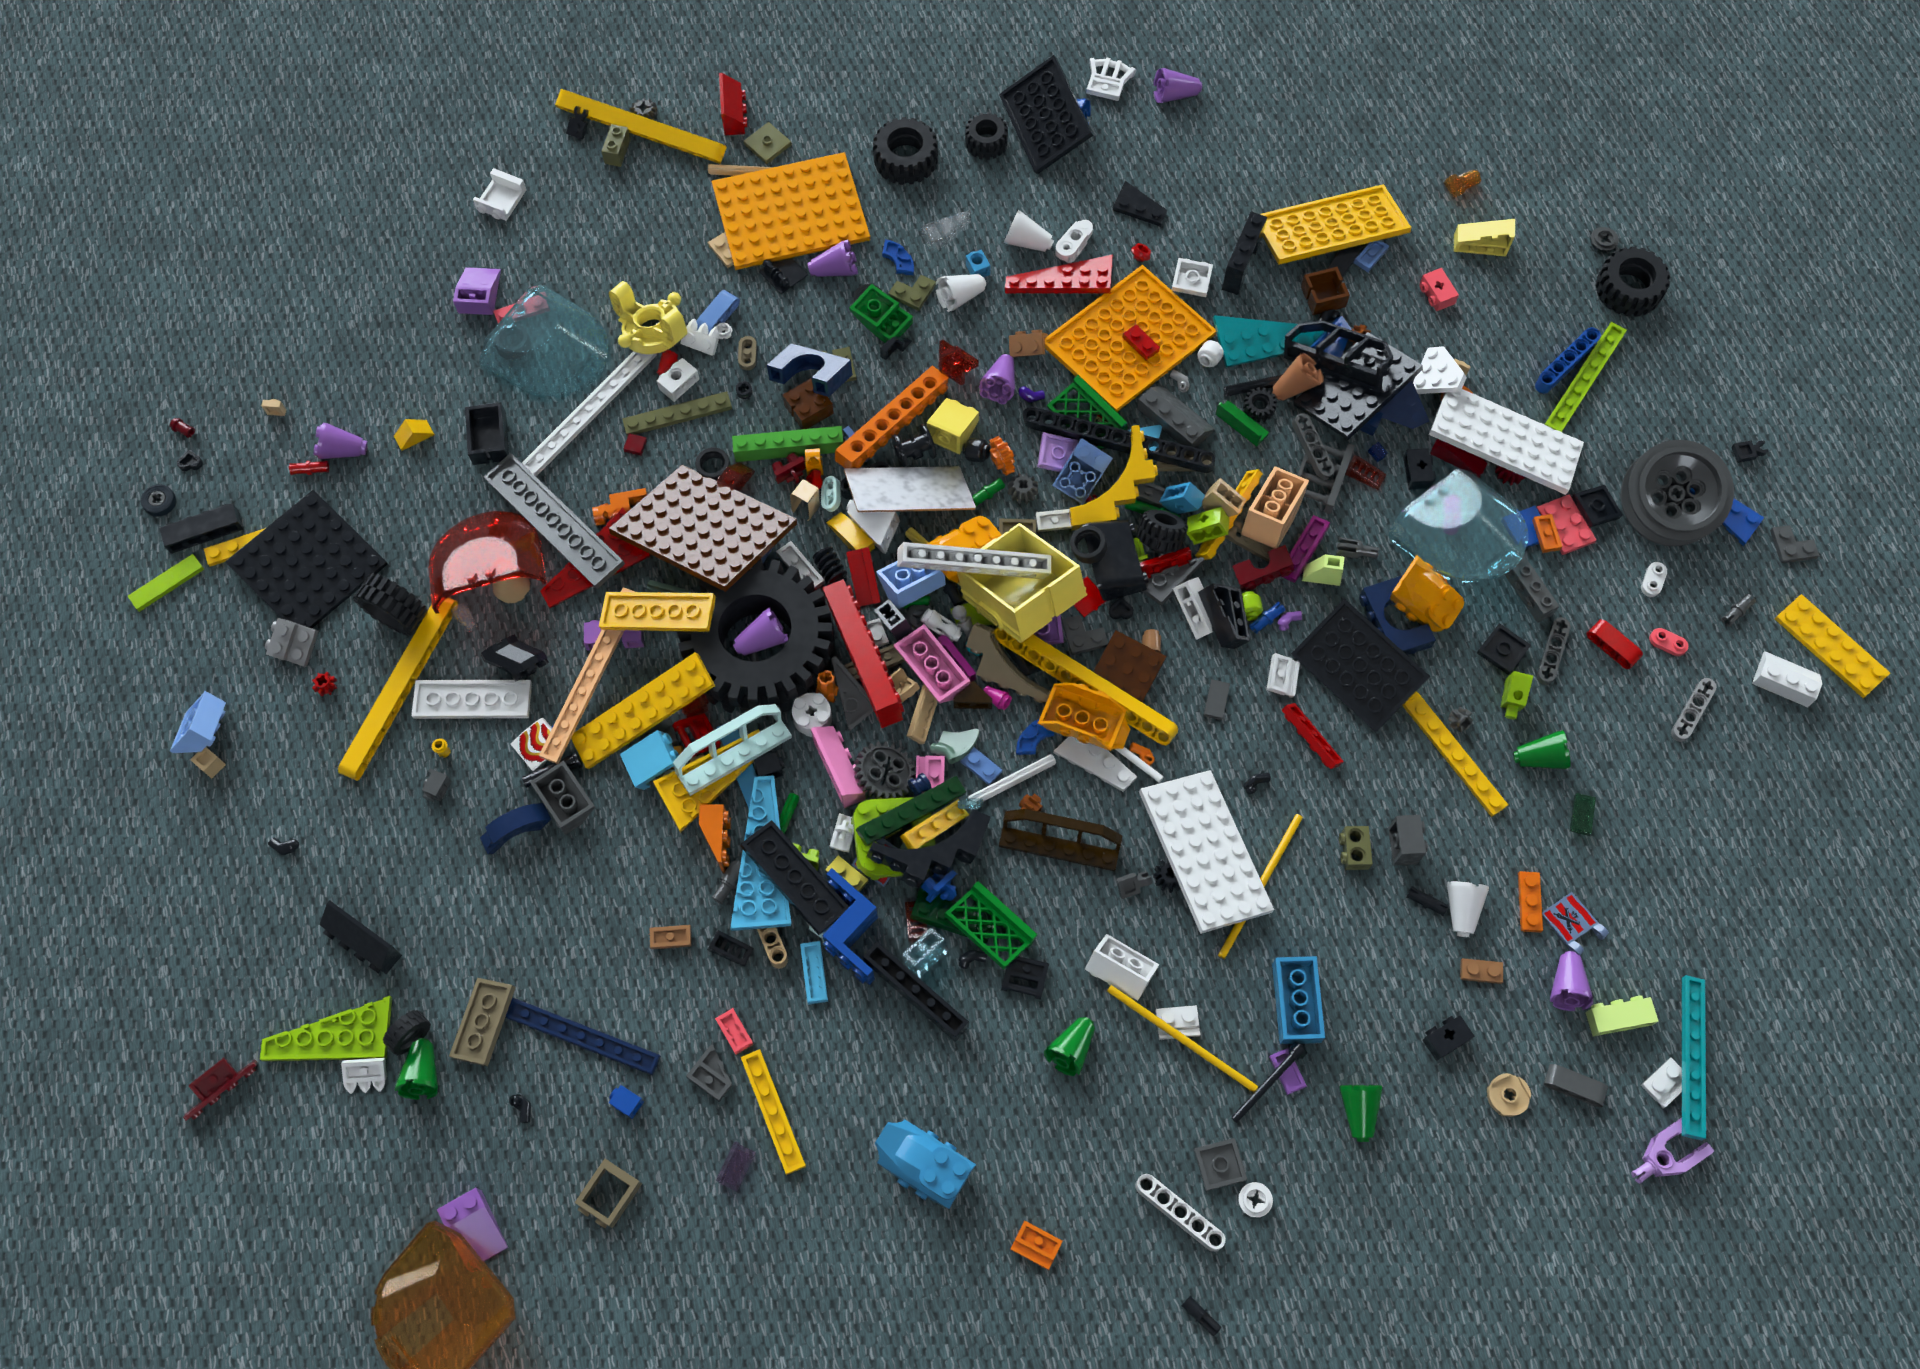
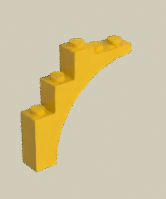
[1069,425,1158,530]

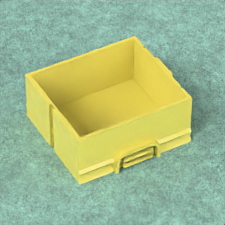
[957,523,1088,643]

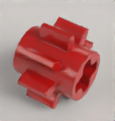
[312,672,337,697]

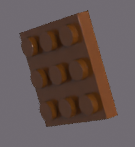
[1093,630,1167,703]

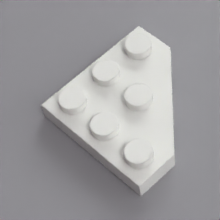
[1413,347,1467,394]

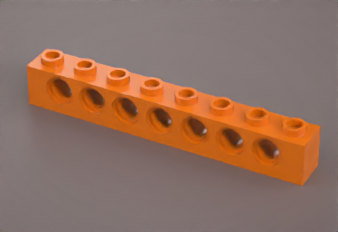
[835,365,949,468]

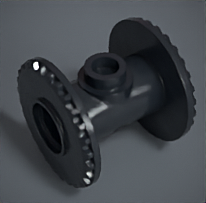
[892,424,937,467]

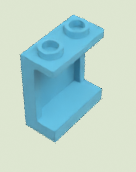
[620,730,679,790]

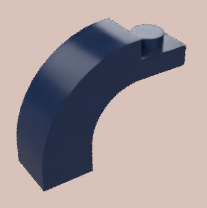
[480,803,552,854]

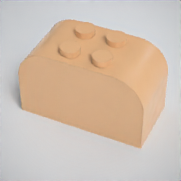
[1241,467,1309,549]

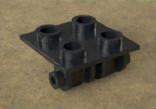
[759,258,808,294]

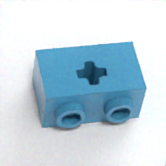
[1159,482,1205,514]

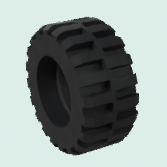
[873,117,938,185]
[1596,247,1670,317]

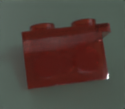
[939,340,979,385]

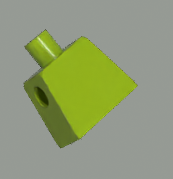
[1501,671,1533,719]

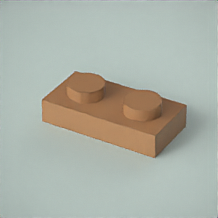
[650,925,692,949]
[1461,958,1503,984]

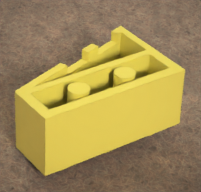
[1454,219,1515,256]

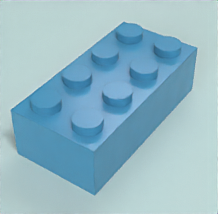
[1272,956,1325,1044]

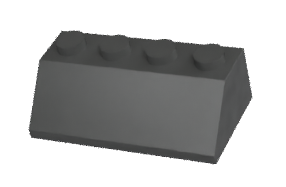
[1137,385,1215,448]

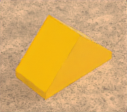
[394,419,435,451]

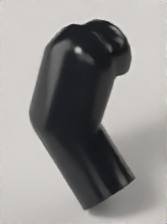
[1244,772,1271,794]
[509,1094,531,1123]

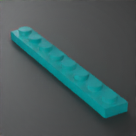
[1682,975,1706,1141]

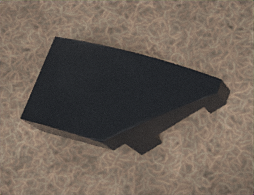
[880,337,912,360]

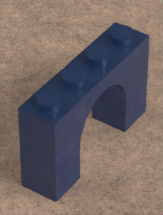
[767,343,853,397]
[1359,576,1436,655]

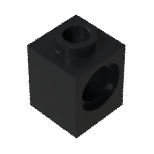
[754,752,785,778]

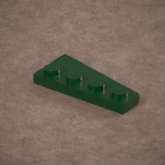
[910,883,992,944]

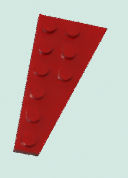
[540,507,650,609]

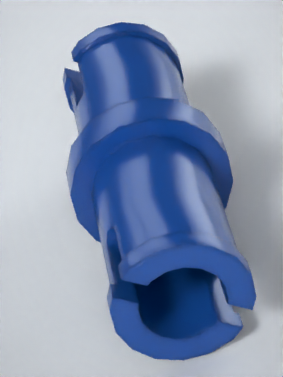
[1249,602,1286,634]

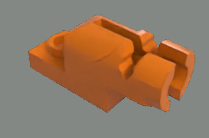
[592,488,648,526]

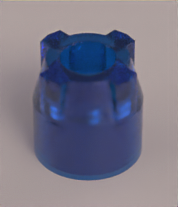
[1368,442,1388,463]

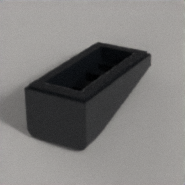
[707,930,754,967]

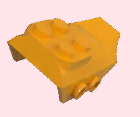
[926,516,1001,583]
[1390,555,1464,632]
[1038,683,1131,751]

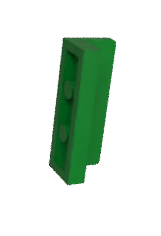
[1215,400,1269,447]

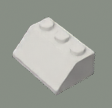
[1752,651,1822,707]
[1085,934,1159,1001]

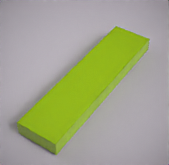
[128,554,205,612]

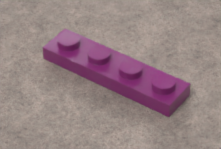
[1281,515,1330,583]

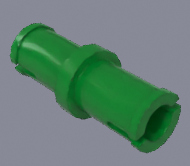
[972,478,1005,506]

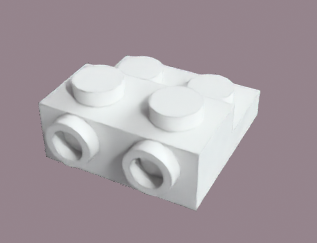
[1171,258,1213,297]

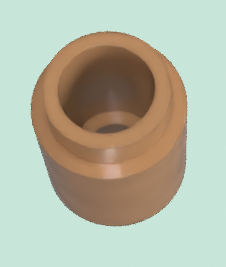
[1142,629,1161,653]

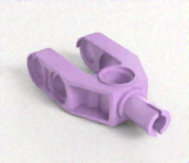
[1631,1118,1714,1184]

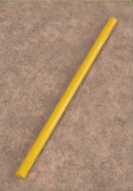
[1218,814,1303,959]
[1107,985,1258,1093]

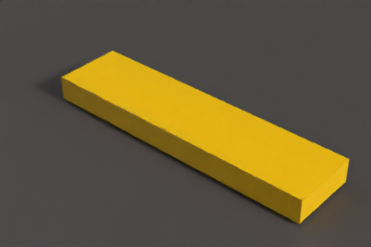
[900,799,969,849]

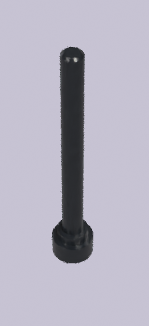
[1231,1042,1308,1123]

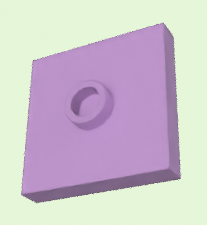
[1037,432,1078,472]

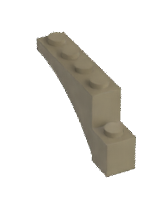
[966,622,1051,703]

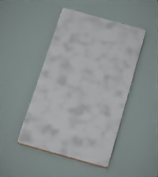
[844,466,976,512]

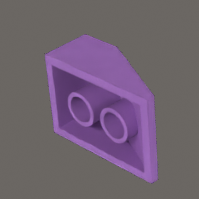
[437,1188,508,1270]

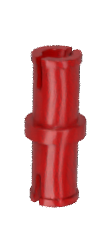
[289,460,329,475]

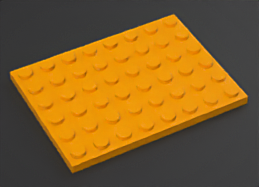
[711,152,870,270]
[1045,265,1216,412]

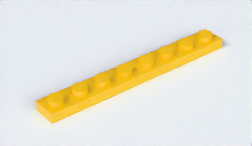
[1403,692,1508,817]

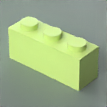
[1586,996,1658,1036]

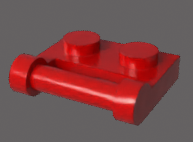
[672,713,721,758]

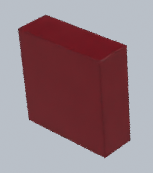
[623,433,647,456]

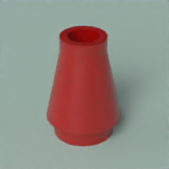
[657,349,678,375]

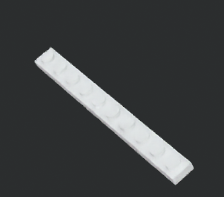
[522,351,657,476]

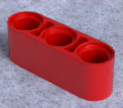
[1586,619,1643,669]

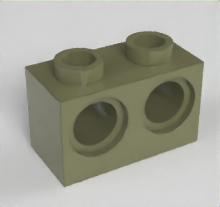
[601,124,631,167]
[1339,826,1373,870]

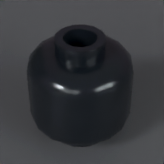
[962,438,991,463]

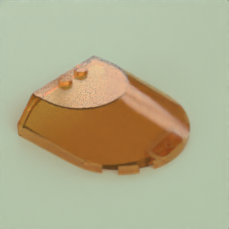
[371,1221,515,1369]

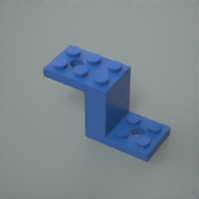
[822,868,878,985]

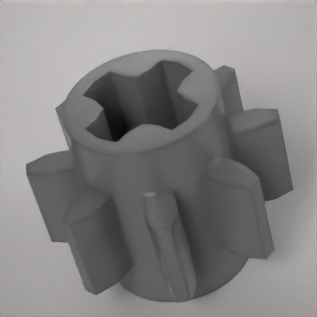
[1448,707,1473,732]

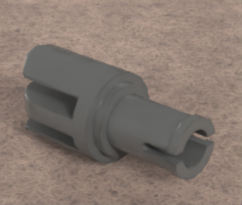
[1336,537,1380,559]
[712,860,741,905]

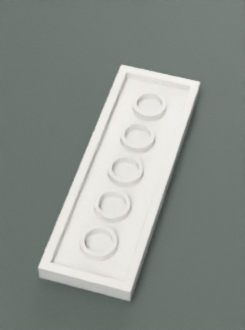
[411,680,532,719]

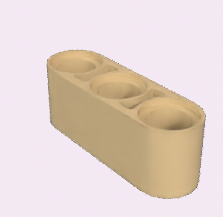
[757,927,788,969]

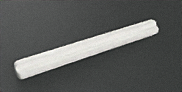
[968,754,1056,806]

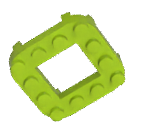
[851,797,936,880]

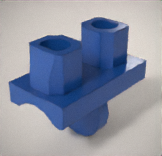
[921,870,957,903]

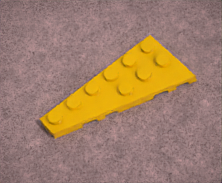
[653,729,760,833]

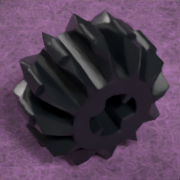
[1153,860,1181,893]

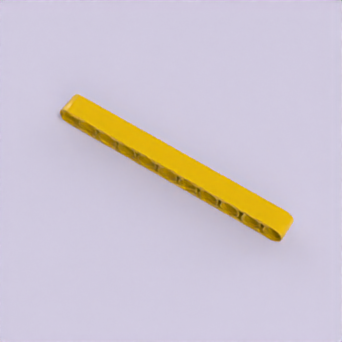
[555,89,727,164]
[338,594,458,781]
[994,627,1178,746]

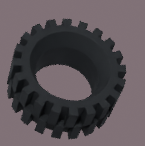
[353,573,428,636]

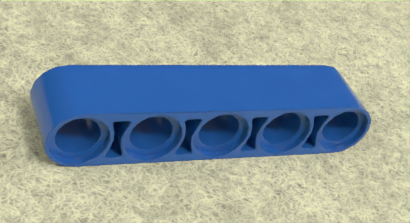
[1535,327,1601,393]

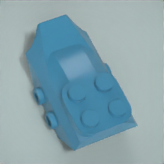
[875,1119,976,1209]

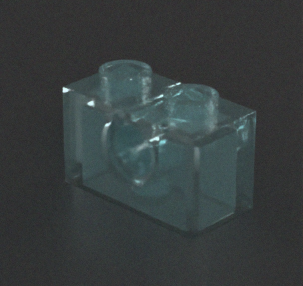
[902,927,949,978]

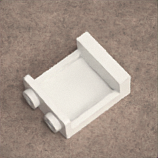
[473,168,527,221]

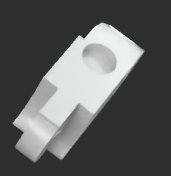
[1055,220,1093,263]

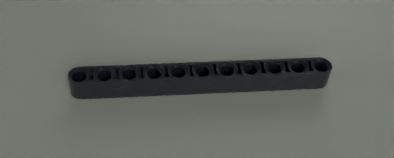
[1023,407,1215,473]

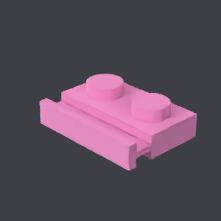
[916,755,945,793]

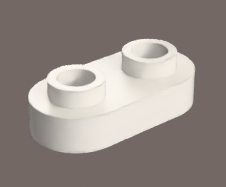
[1641,562,1667,597]

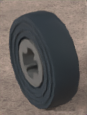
[141,484,176,517]

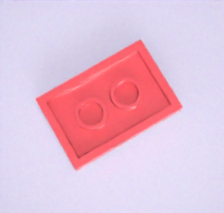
[1536,494,1597,555]

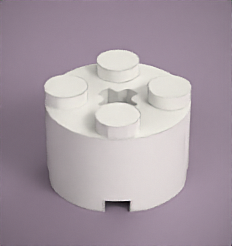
[792,693,832,737]

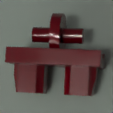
[772,452,806,484]

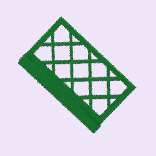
[1047,375,1128,450]
[944,881,1038,970]

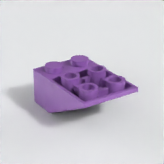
[453,267,501,315]

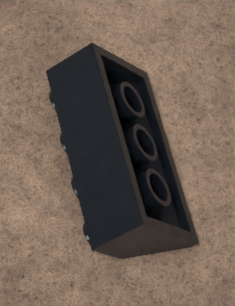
[320,900,402,975]

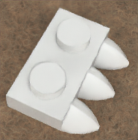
[680,319,719,356]
[341,1058,387,1094]

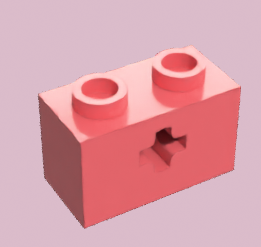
[1419,268,1459,311]

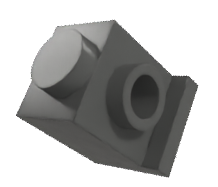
[422,768,452,802]

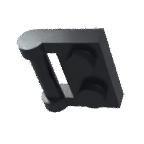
[1001,956,1049,1000]

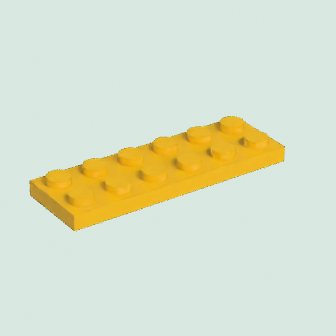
[599,592,716,632]
[1775,594,1890,698]

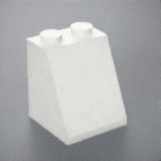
[846,499,900,554]

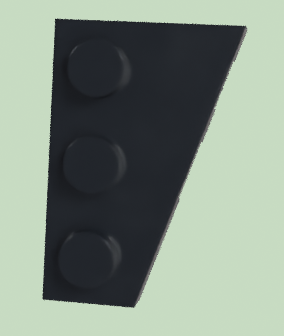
[1113,181,1167,227]

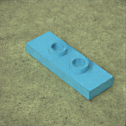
[800,941,828,1005]

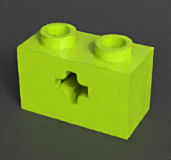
[1186,507,1230,545]

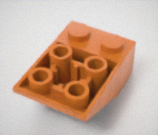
[699,804,731,873]

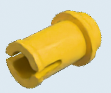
[432,739,450,758]

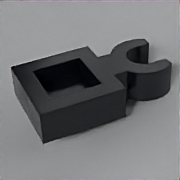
[566,106,589,139]
[1731,441,1769,463]

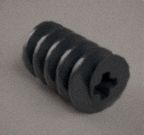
[813,547,847,585]

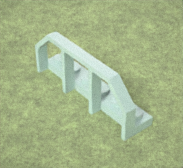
[673,704,792,796]

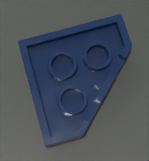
[1379,381,1429,429]

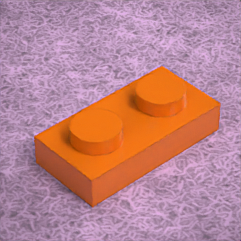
[1532,514,1563,553]

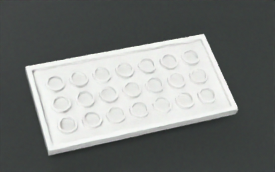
[1429,389,1584,495]
[1139,770,1274,934]

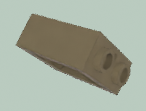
[574,1158,642,1228]

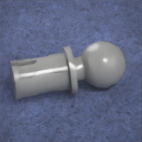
[952,605,973,639]

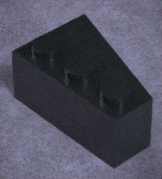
[1198,583,1250,649]

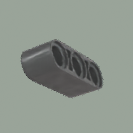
[1543,1064,1608,1108]

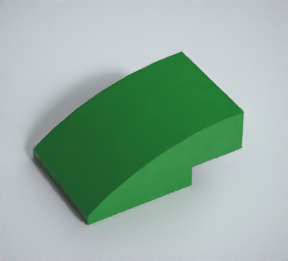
[849,284,913,343]

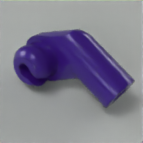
[1018,386,1045,403]

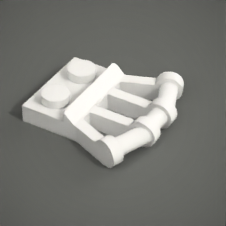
[1086,58,1136,101]

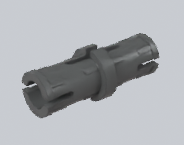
[1721,594,1756,627]

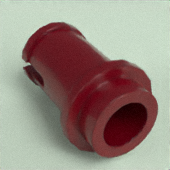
[170,418,195,438]

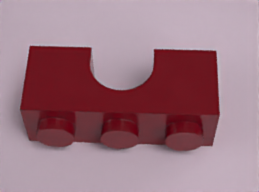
[1232,545,1295,591]

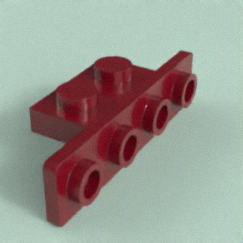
[183,1057,258,1121]

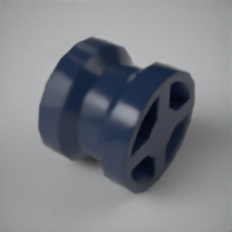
[908,773,932,797]

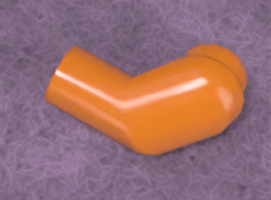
[1129,742,1155,766]

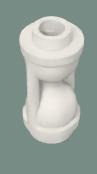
[920,608,962,642]

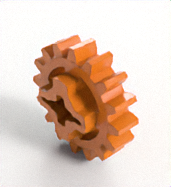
[989,436,1015,476]

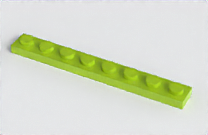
[1544,322,1627,432]

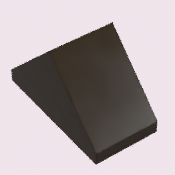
[954,681,992,709]

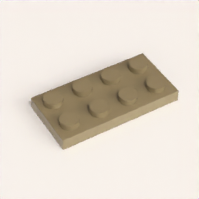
[449,978,516,1067]

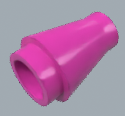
[984,685,1012,710]

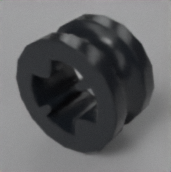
[736,381,752,399]

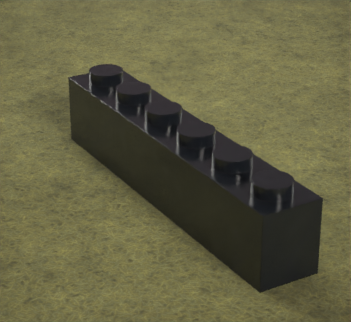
[863,942,969,1042]

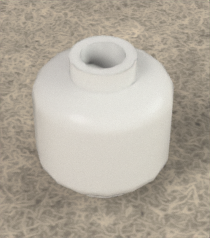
[1197,340,1224,367]

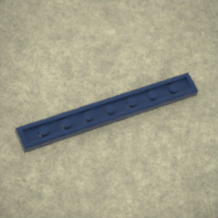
[505,997,661,1076]

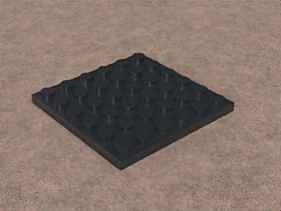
[225,490,388,628]

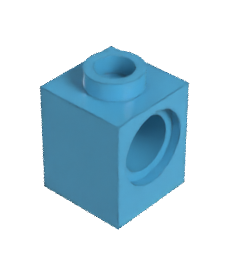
[966,249,990,277]

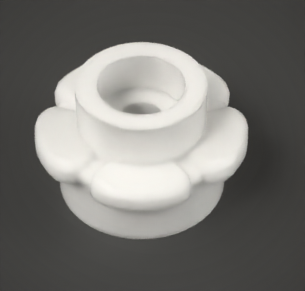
[717,322,732,339]

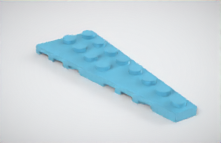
[730,776,791,931]

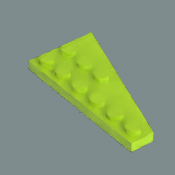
[260,996,392,1061]

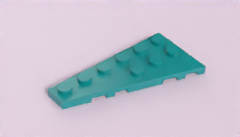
[1212,315,1324,368]

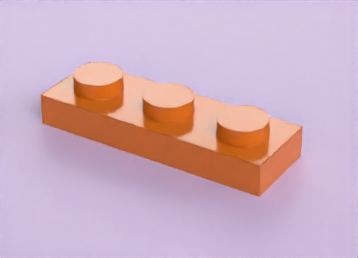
[1518,871,1543,932]

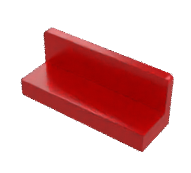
[846,547,881,607]

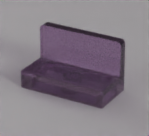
[716,1141,756,1192]

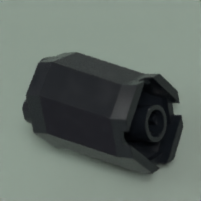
[481,634,549,682]

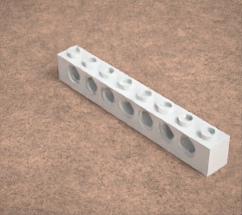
[897,542,1051,579]

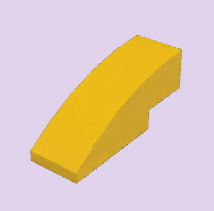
[826,512,875,552]

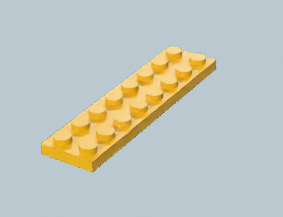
[571,652,715,769]

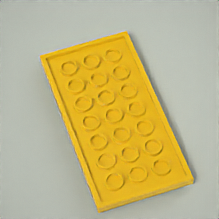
[1260,184,1411,265]

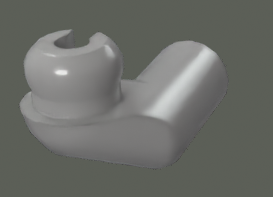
[1170,369,1190,392]

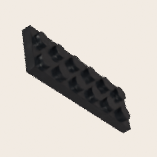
[740,820,849,935]

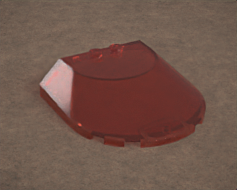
[429,511,547,614]

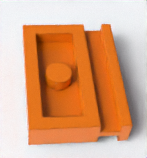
[1010,1220,1063,1270]

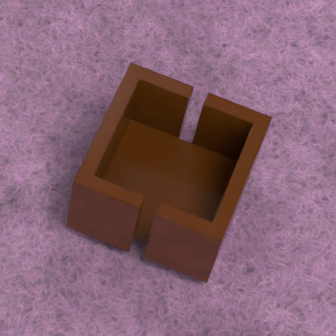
[1301,267,1350,315]
[783,378,834,429]

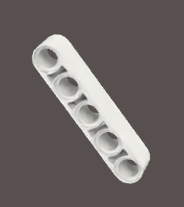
[1136,1174,1226,1251]

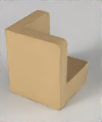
[190,747,226,779]

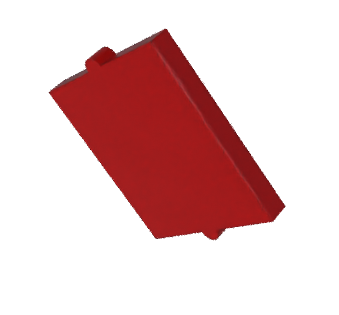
[1073,576,1106,617]

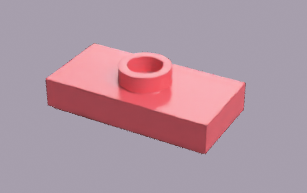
[715,1008,753,1055]

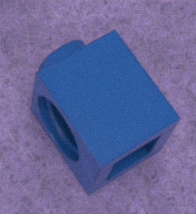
[608,1085,644,1119]

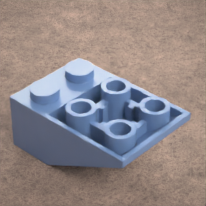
[1052,438,1113,505]

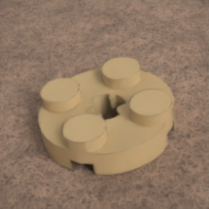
[1487,1073,1531,1117]

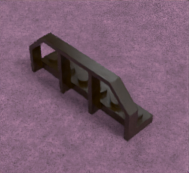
[999,809,1123,871]

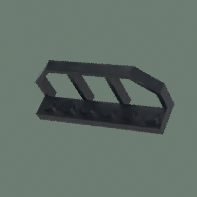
[1284,321,1393,391]

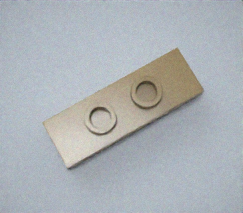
[907,684,938,744]

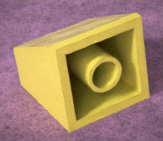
[927,398,979,455]

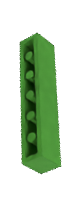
[732,426,843,462]

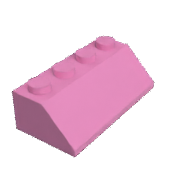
[894,624,970,703]
[811,726,868,808]

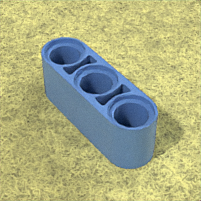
[696,290,740,334]

